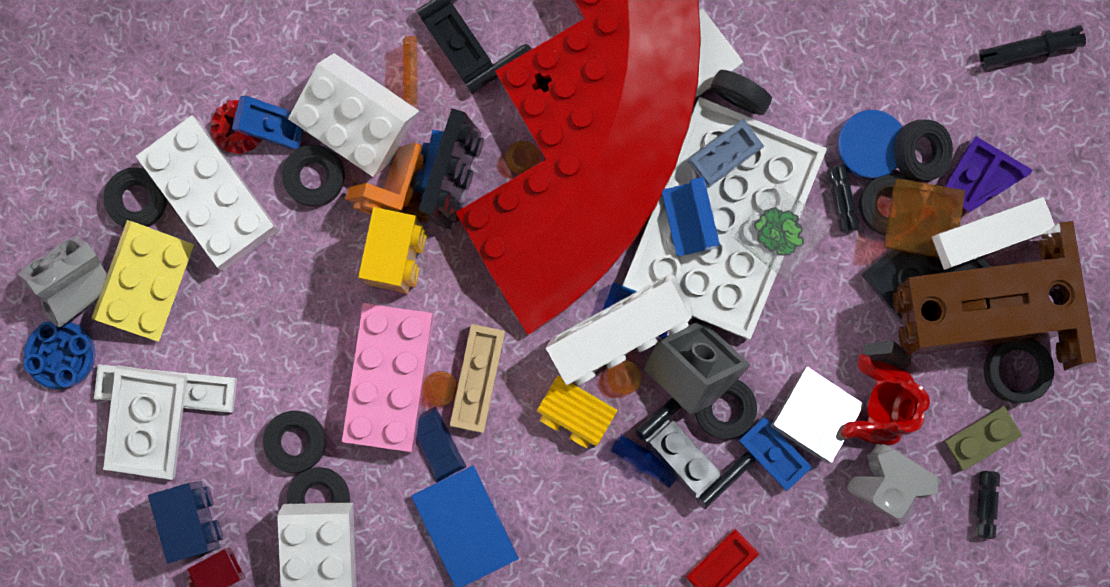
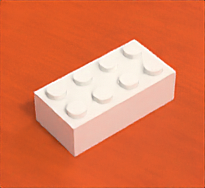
[136,115,279,271]
[546,273,692,386]

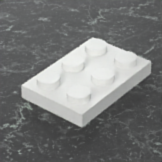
[103,365,187,480]

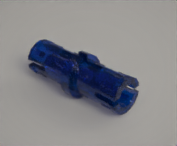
[610,433,676,488]

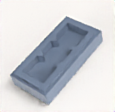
[687,119,764,188]

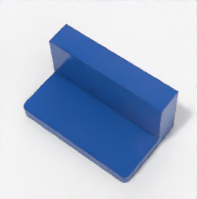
[662,177,720,257]

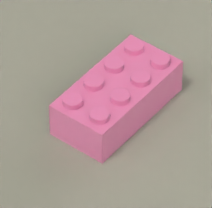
[342,303,435,452]

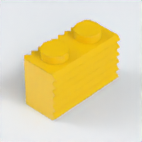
[537,375,618,449]

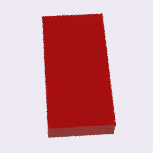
[685,528,759,587]

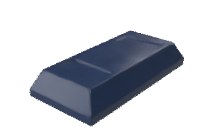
[416,406,467,482]

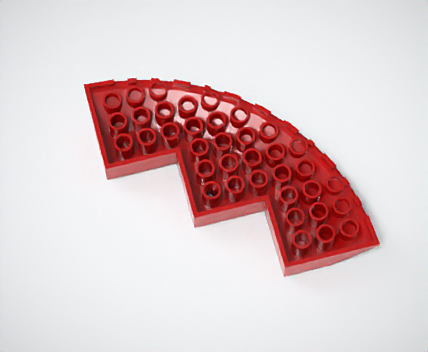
[456,0,701,336]

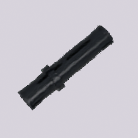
[979,25,1086,71]

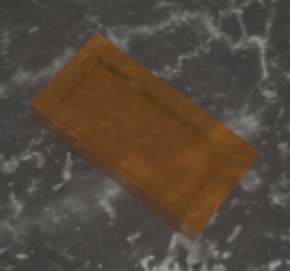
[403,36,419,110]

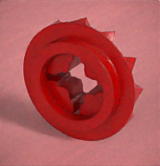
[210,100,262,154]

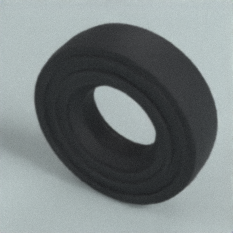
[711,69,772,115]
[894,119,953,181]
[282,145,345,207]
[103,167,167,227]
[859,174,922,236]
[695,380,757,439]
[263,410,326,473]
[287,467,350,504]

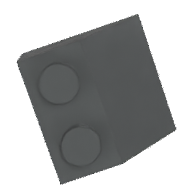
[644,321,750,415]

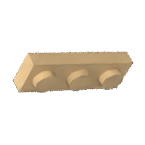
[450,324,505,433]

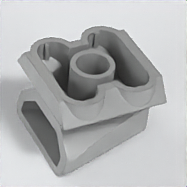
[18,235,107,328]
[847,444,942,525]

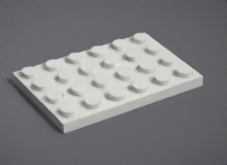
[622,97,827,340]

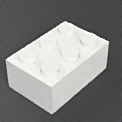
[288,53,419,177]
[278,503,356,587]

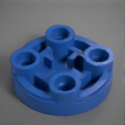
[837,110,903,179]
[23,321,96,389]

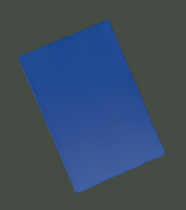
[411,465,519,587]

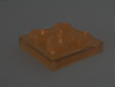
[883,178,966,258]

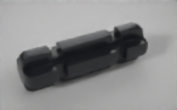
[827,165,859,233]
[975,470,1000,539]

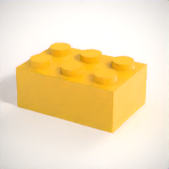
[358,207,427,294]

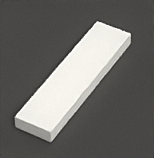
[932,197,1055,270]
[94,364,237,413]

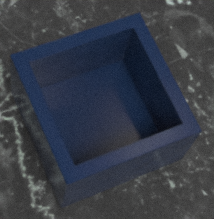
[148,481,223,564]

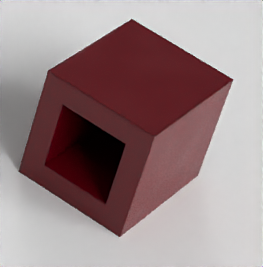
[187,547,246,587]

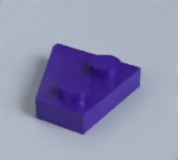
[938,136,1033,213]

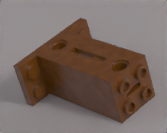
[893,221,1097,371]

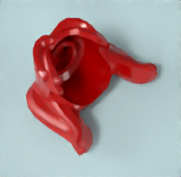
[840,354,930,445]

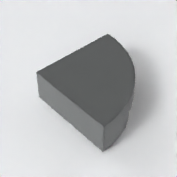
[863,341,912,367]

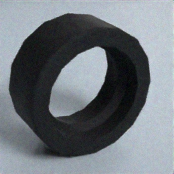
[983,340,1055,403]

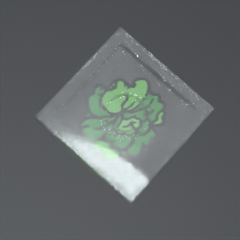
[732,183,831,281]

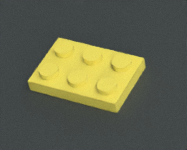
[91,220,194,342]

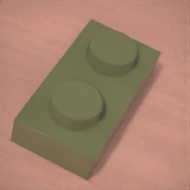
[943,406,1022,471]

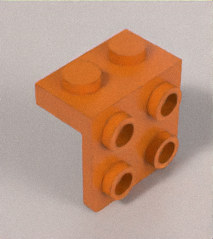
[345,142,424,215]

